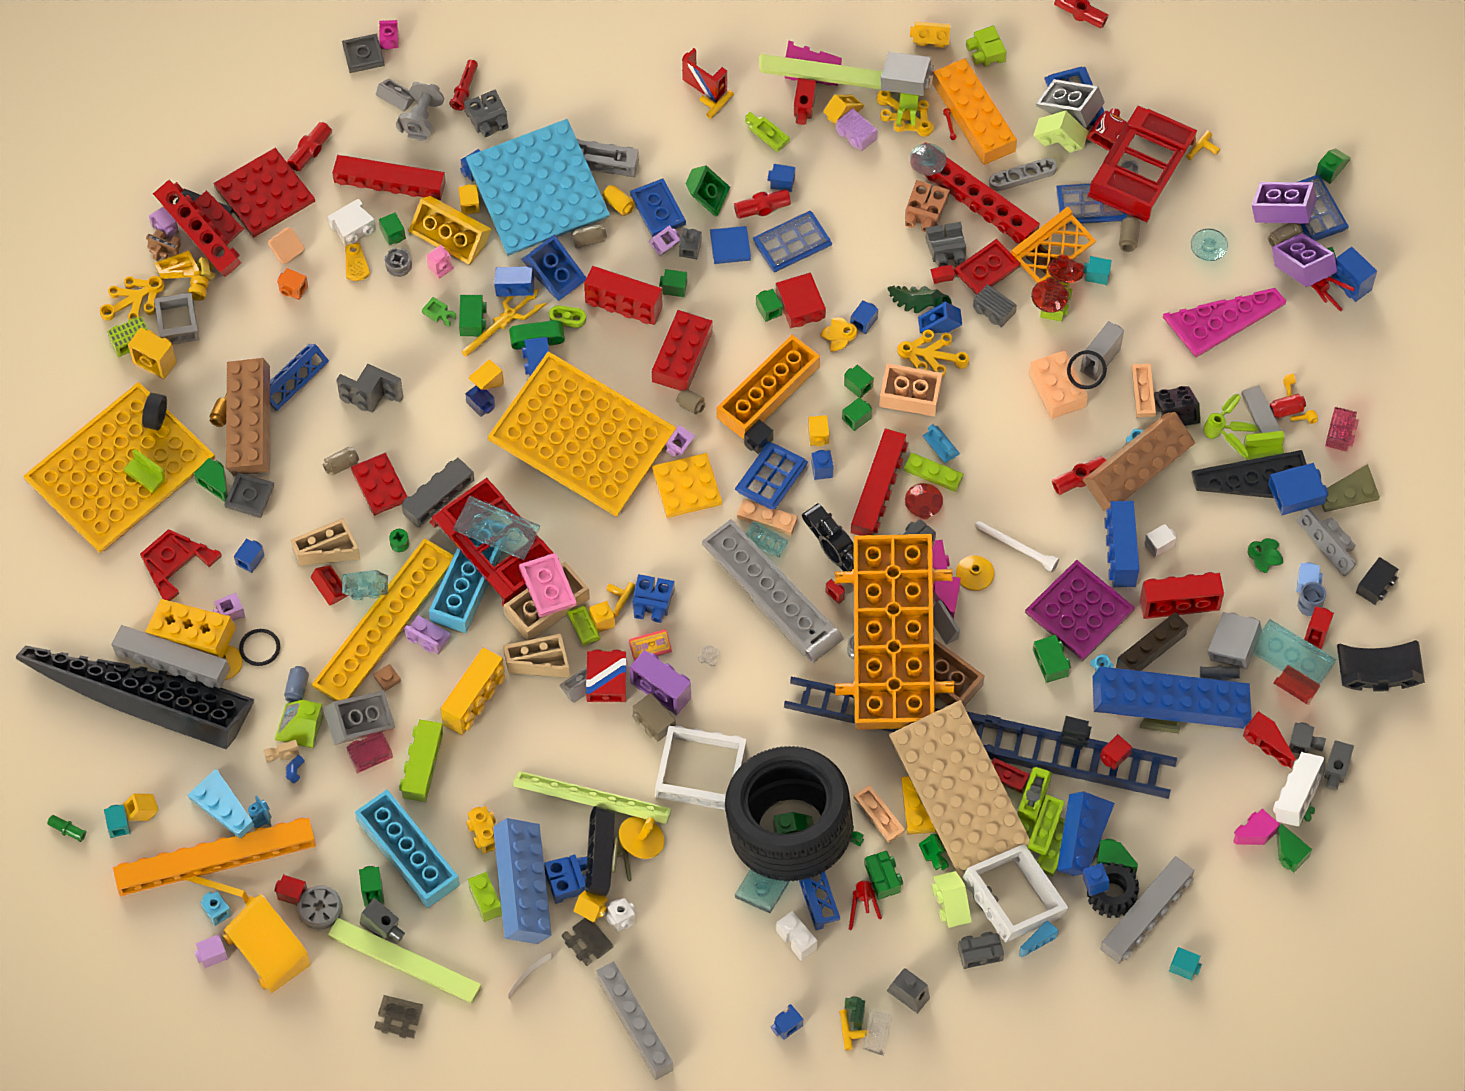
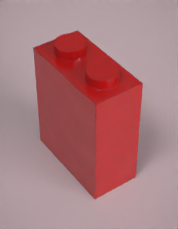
[775,272,826,329]

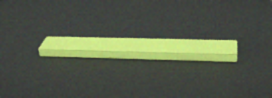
[759,54,882,90]
[513,771,672,824]
[328,918,481,1004]

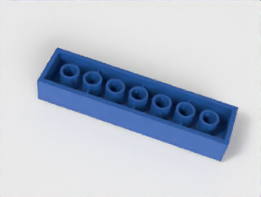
[1092,666,1252,729]

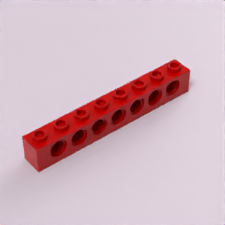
[911,142,1040,244]

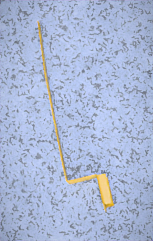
[185,876,255,906]

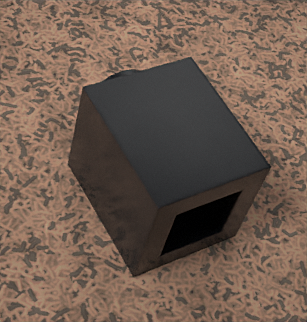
[744,419,774,454]

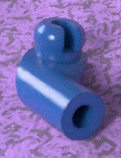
[286,755,305,783]

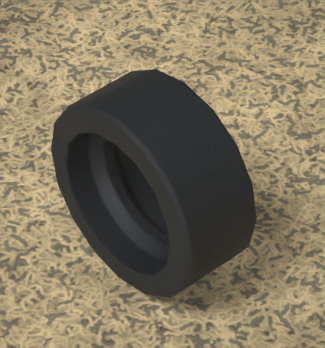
[142,392,167,430]

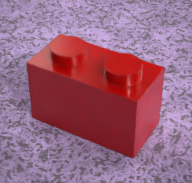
[1303,606,1334,649]

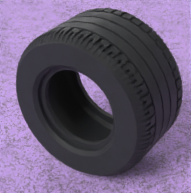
[725,746,853,882]

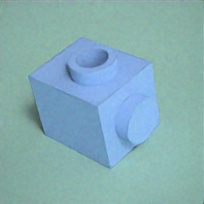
[1296,562,1323,592]

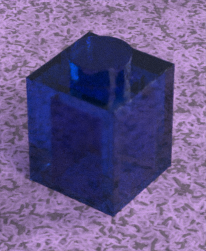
[465,385,495,417]

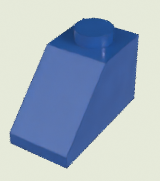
[918,302,962,334]

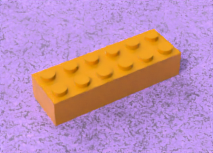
[932,58,1017,165]
[717,334,820,440]

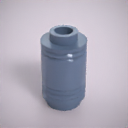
[284,666,309,703]

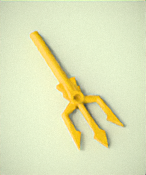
[462,288,547,357]

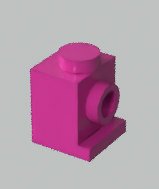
[379,20,398,49]

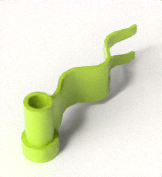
[896,93,918,126]

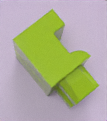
[965,25,1007,67]

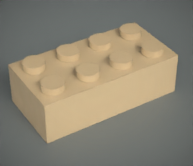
[504,562,590,641]

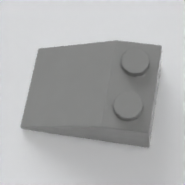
[1036,79,1105,127]
[323,690,395,745]

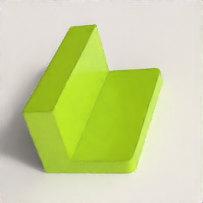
[1243,431,1284,460]
[124,449,166,493]

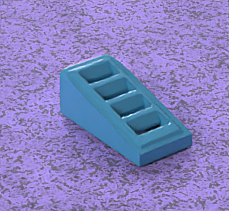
[1019,921,1059,957]

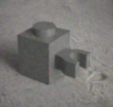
[679,228,702,260]
[1289,722,1326,754]

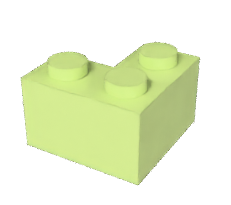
[1033,111,1089,153]
[931,871,972,928]

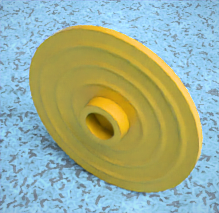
[618,816,664,859]

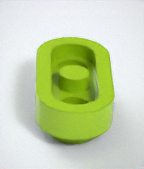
[549,305,586,328]

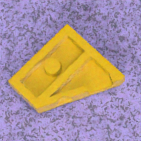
[154,250,201,279]

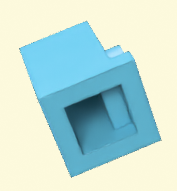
[200,891,232,926]

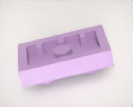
[404,615,451,654]

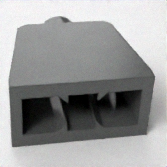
[1324,740,1354,790]
[360,898,405,942]
[887,968,930,1014]

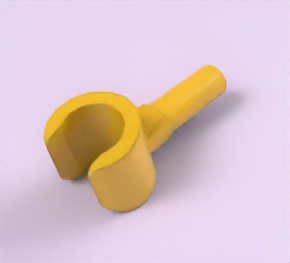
[1283,373,1296,396]
[1290,410,1318,424]

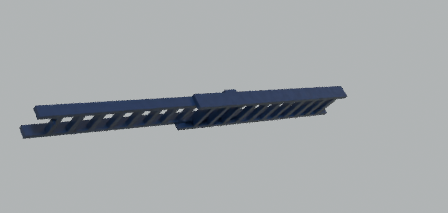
[784,676,1177,799]

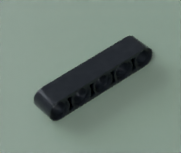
[585,806,615,896]

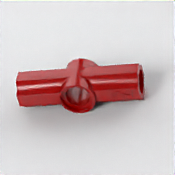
[1054,0,1109,29]
[287,122,332,171]
[734,189,791,219]
[1052,456,1106,495]

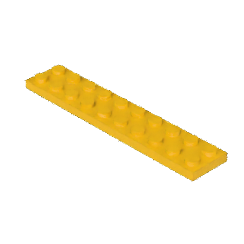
[312,538,454,701]

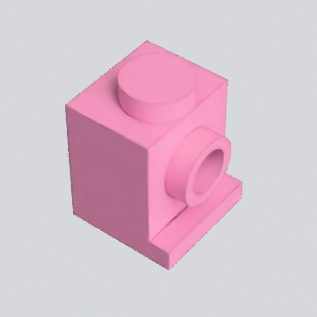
[426,245,454,279]

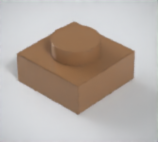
[373,664,401,691]

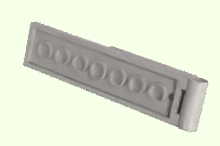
[702,519,843,663]

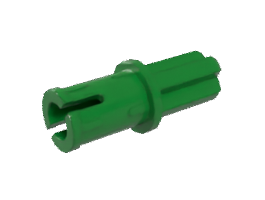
[47,815,87,842]

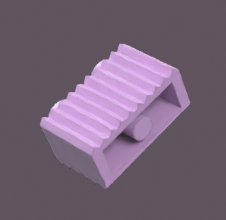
[836,108,878,151]

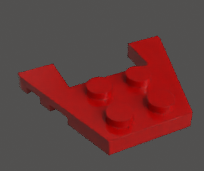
[140,529,222,601]

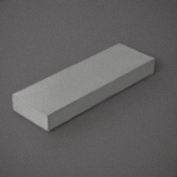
[1241,385,1281,433]

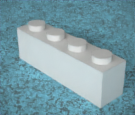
[1273,752,1325,826]

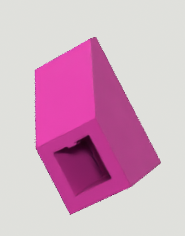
[1233,809,1280,845]

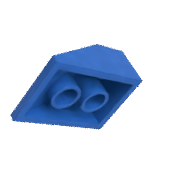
[521,234,586,301]

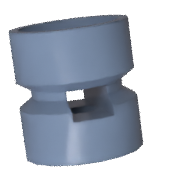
[1297,582,1326,616]

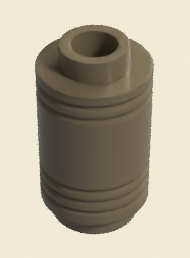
[1119,217,1140,252]
[1268,223,1303,247]
[572,224,607,248]
[323,447,359,476]

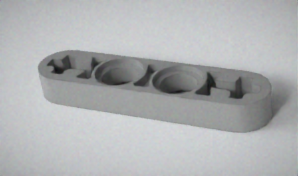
[989,158,1057,191]

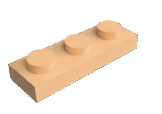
[1131,364,1156,417]
[737,499,798,535]
[853,785,905,843]

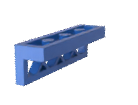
[270,344,329,411]
[799,872,840,931]

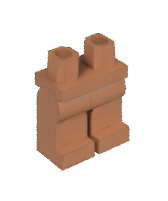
[905,180,950,232]

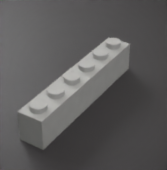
[111,625,230,688]
[1100,856,1195,964]
[596,961,673,1080]

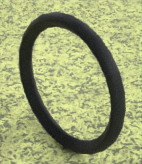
[1067,350,1107,389]
[239,629,280,666]

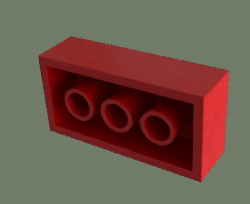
[584,266,663,325]
[652,310,713,391]
[1140,572,1224,619]

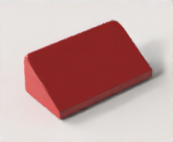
[311,565,350,606]

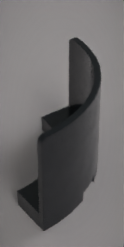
[1337,640,1425,692]

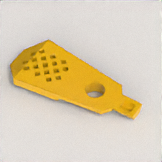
[345,242,370,281]

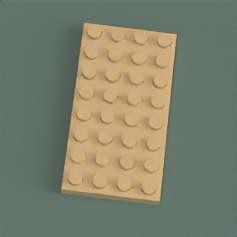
[889,700,1030,878]

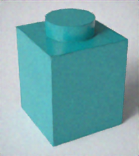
[1083,256,1112,285]
[104,804,130,838]
[1169,947,1202,981]

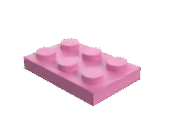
[519,553,577,617]

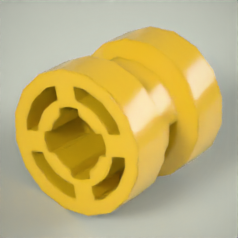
[188,275,209,301]

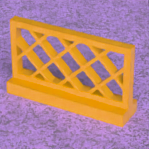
[1011,207,1096,286]

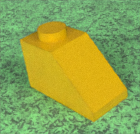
[823,94,865,124]

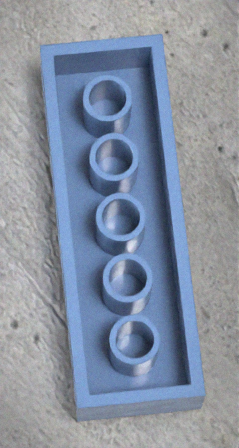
[493,818,552,944]

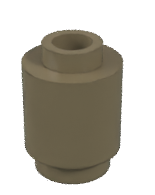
[676,389,705,414]

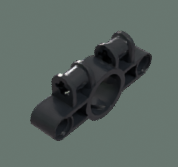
[802,503,854,586]

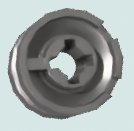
[384,248,412,277]

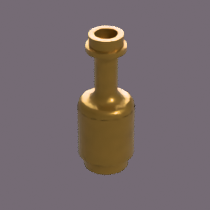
[209,393,227,427]

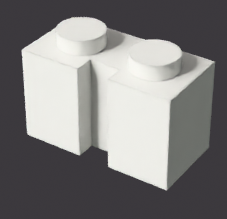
[776,911,817,961]

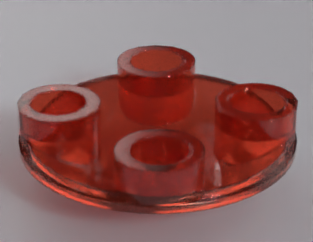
[1047,255,1084,283]
[1031,277,1069,313]
[905,483,943,520]

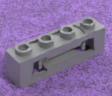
[576,138,639,177]

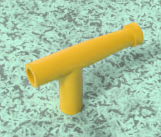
[699,90,734,119]
[1186,131,1220,160]
[606,582,636,617]
[839,1009,869,1051]

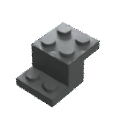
[336,364,404,413]

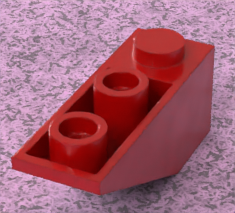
[1243,711,1296,769]

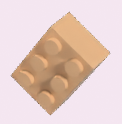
[1029,350,1088,419]
[879,364,942,416]

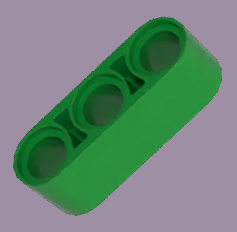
[509,320,565,350]

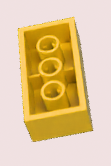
[145,599,236,658]
[440,647,505,736]

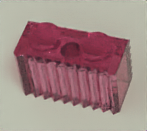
[1325,407,1359,451]
[346,732,393,773]

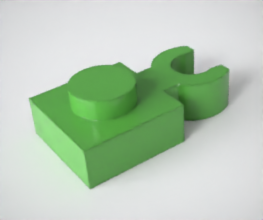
[422,297,457,327]

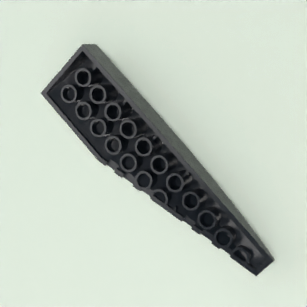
[16,646,254,750]

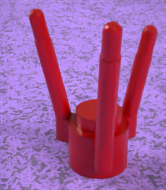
[1311,276,1355,311]
[849,881,882,931]

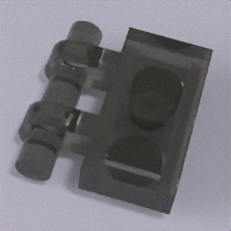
[561,918,613,966]
[374,995,423,1039]

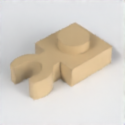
[264,740,300,762]

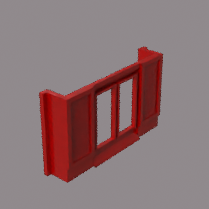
[1088,106,1197,223]
[430,477,559,607]

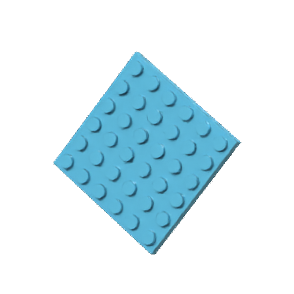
[466,118,610,256]

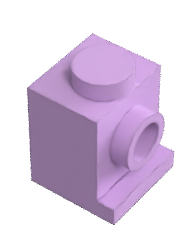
[149,206,179,238]
[649,225,680,256]
[665,425,695,457]
[213,593,245,620]

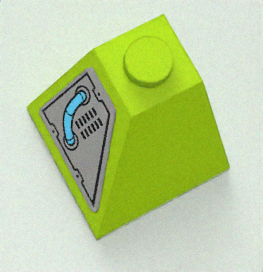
[275,700,324,748]

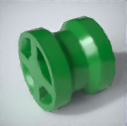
[389,528,409,552]

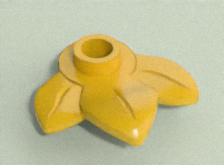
[820,317,857,352]

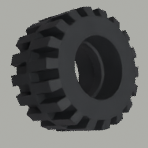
[1087,862,1139,918]

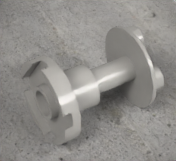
[396,82,444,140]

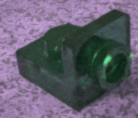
[845,996,866,1030]

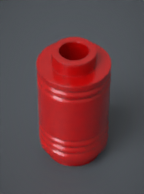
[1270,393,1306,418]

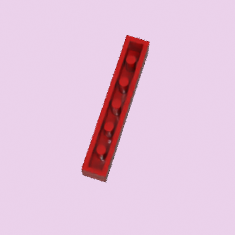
[332,154,446,200]
[850,428,909,536]

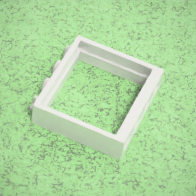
[655,725,746,810]
[962,844,1068,943]

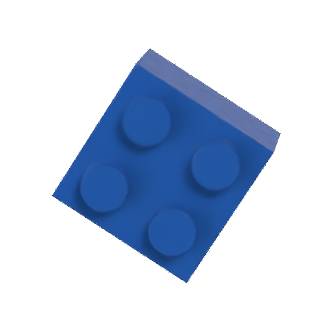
[1331,246,1377,302]

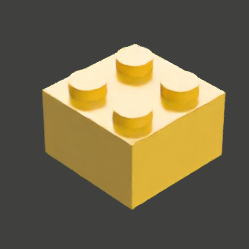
[128,327,177,379]

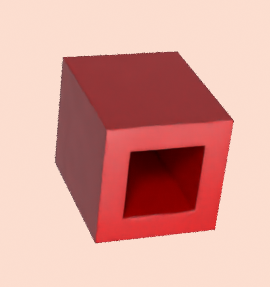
[1100,734,1132,770]
[274,874,307,906]

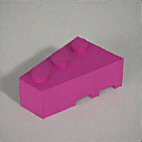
[785,40,842,86]

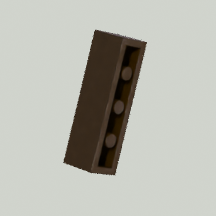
[1116,612,1189,671]

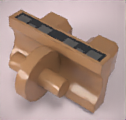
[146,229,181,261]

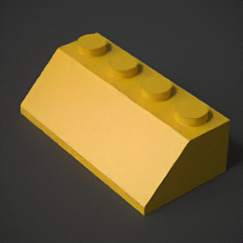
[408,196,492,265]

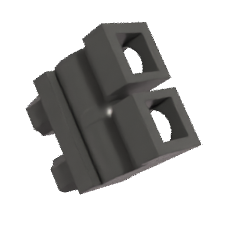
[464,89,508,138]
[925,222,966,267]

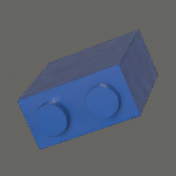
[1268,463,1328,516]

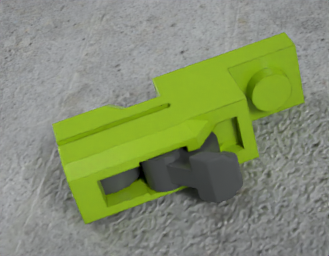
[1017,767,1052,839]

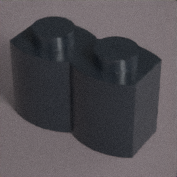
[1059,716,1092,750]

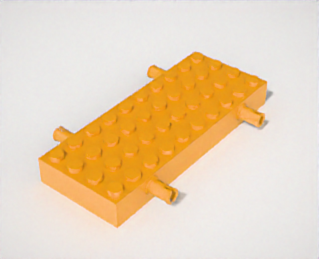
[835,534,954,730]

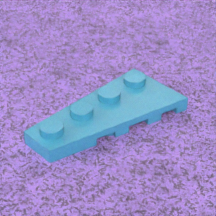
[188,769,255,839]

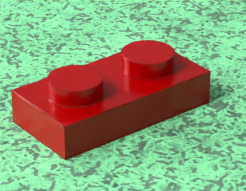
[992,758,1030,793]

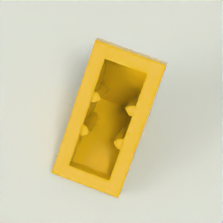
[468,359,504,390]

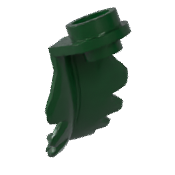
[887,285,952,313]

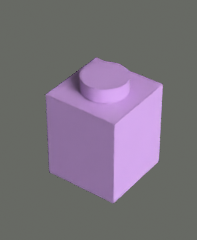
[195,934,228,968]

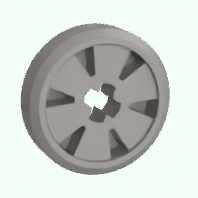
[297,885,342,930]

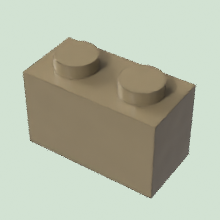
[632,693,676,742]

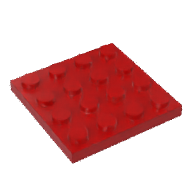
[213,148,315,238]

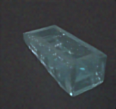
[746,521,788,557]

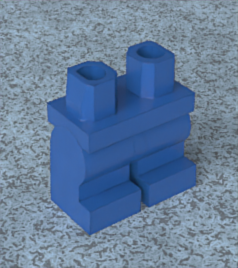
[632,574,675,623]
[544,854,587,904]

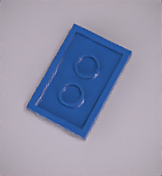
[630,178,686,237]

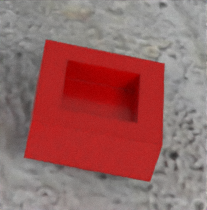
[825,579,845,604]

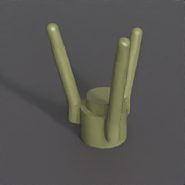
[611,837,632,881]

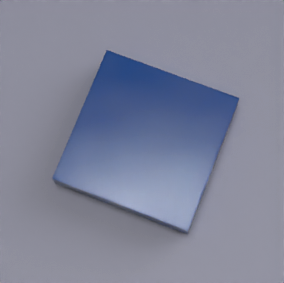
[710,226,751,264]

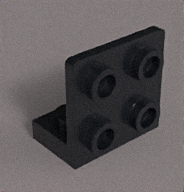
[1154,386,1200,426]

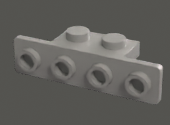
[1297,508,1356,576]

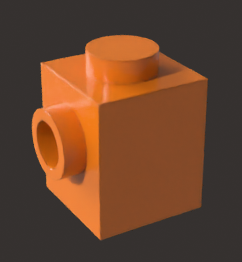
[277,268,308,300]

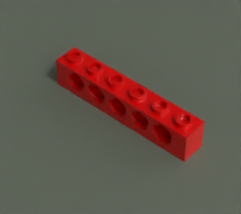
[153,179,242,277]

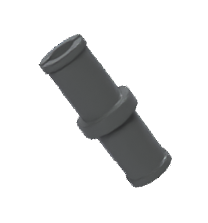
[1200,665,1240,680]

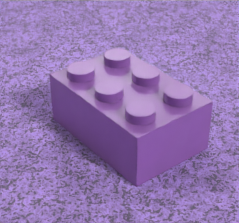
[1252,182,1317,224]
[1272,233,1337,287]
[630,650,691,716]

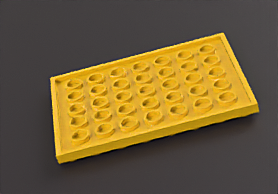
[487,351,676,517]
[23,382,215,554]

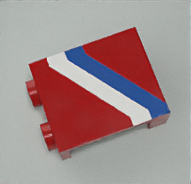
[682,48,727,102]
[586,649,627,702]

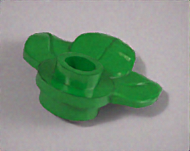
[1247,538,1283,573]

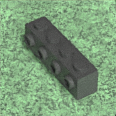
[401,457,475,528]

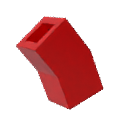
[930,265,955,284]

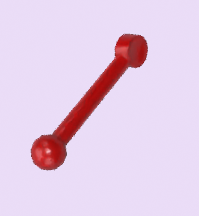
[943,108,957,140]

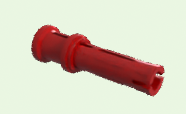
[449,59,478,111]

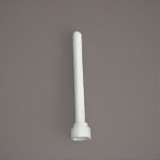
[975,521,1059,572]

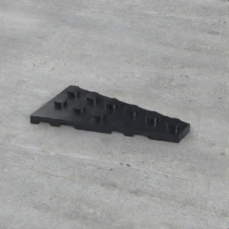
[1191,450,1307,498]

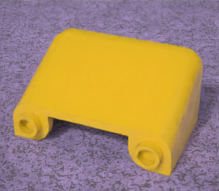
[222,894,311,994]

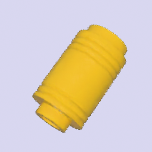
[602,185,635,216]

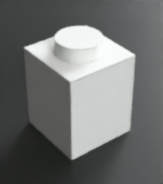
[1144,524,1176,558]

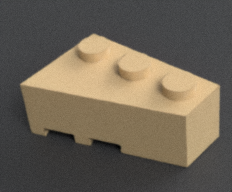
[290,518,360,566]
[503,633,570,678]

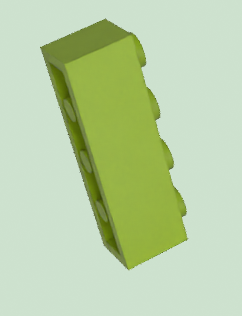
[399,719,444,802]

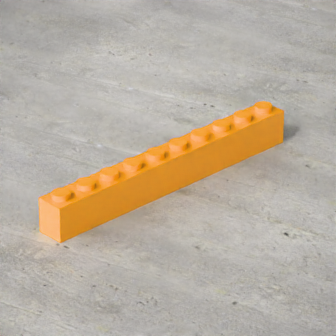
[112,818,316,896]

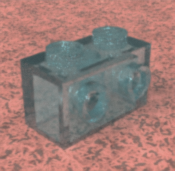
[342,570,388,600]

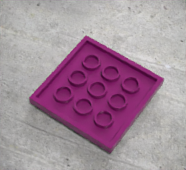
[1025,560,1135,661]

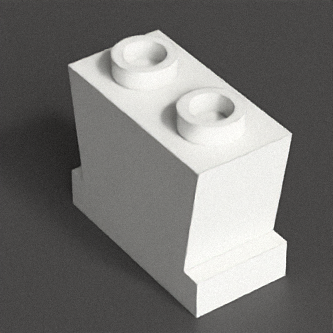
[327,199,376,246]

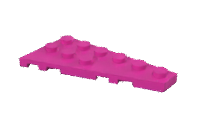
[1162,288,1286,358]

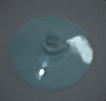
[910,143,946,175]
[1191,229,1228,261]

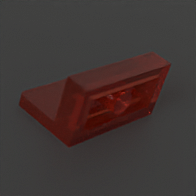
[1273,665,1320,705]

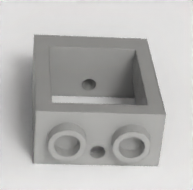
[154,293,199,345]

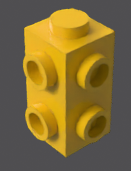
[910,21,950,48]
[466,806,496,854]

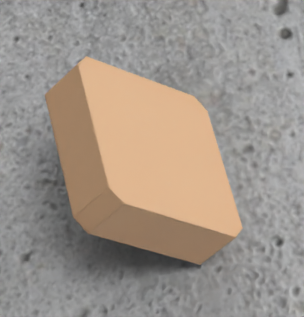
[268,227,304,264]

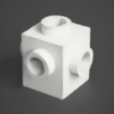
[606,898,637,932]

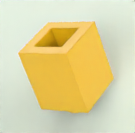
[458,184,480,215]
[808,415,829,446]
[589,601,615,633]
[123,793,158,821]
[573,890,608,922]

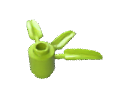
[1203,394,1257,458]

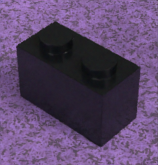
[1356,557,1399,605]

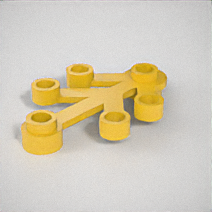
[876,90,934,137]
[99,276,165,321]
[897,330,969,377]

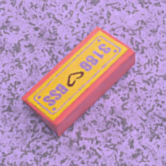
[629,629,672,661]

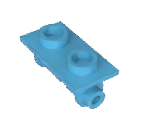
[923,424,960,464]
[248,795,272,828]

